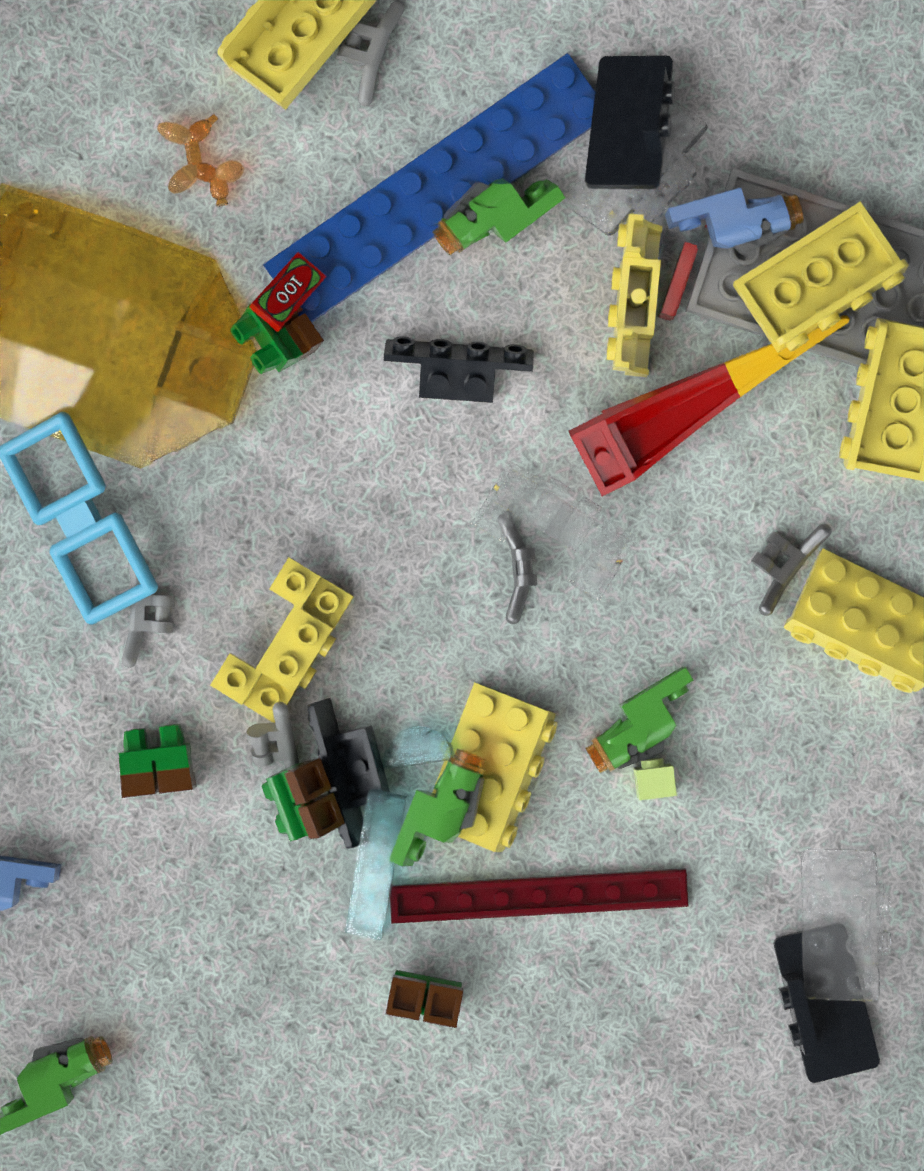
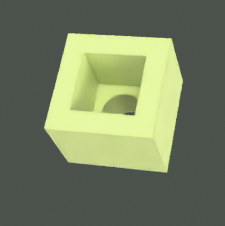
[633,758,677,800]

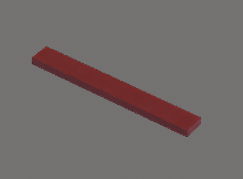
[389,868,689,924]

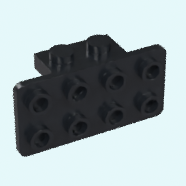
[585,55,675,189]
[773,922,880,1083]

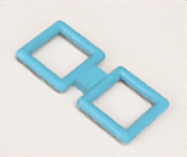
[0,412,158,625]

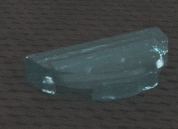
[383,726,456,769]

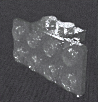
[562,100,708,236]
[801,849,891,1002]

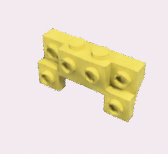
[606,214,663,377]
[210,557,354,723]

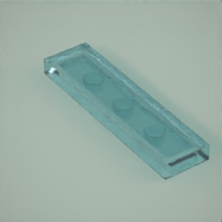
[345,788,407,940]

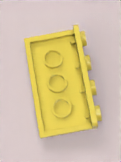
[218,0,376,110]
[733,201,909,353]
[839,318,924,481]
[784,548,924,693]
[432,682,558,852]

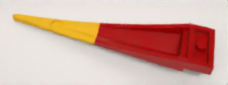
[569,315,850,497]

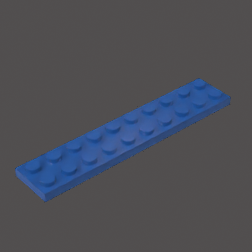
[263,53,595,322]

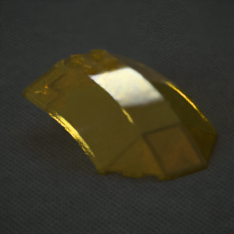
[0,183,258,469]

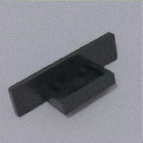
[383,336,534,403]
[307,698,391,849]

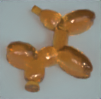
[157,114,244,207]

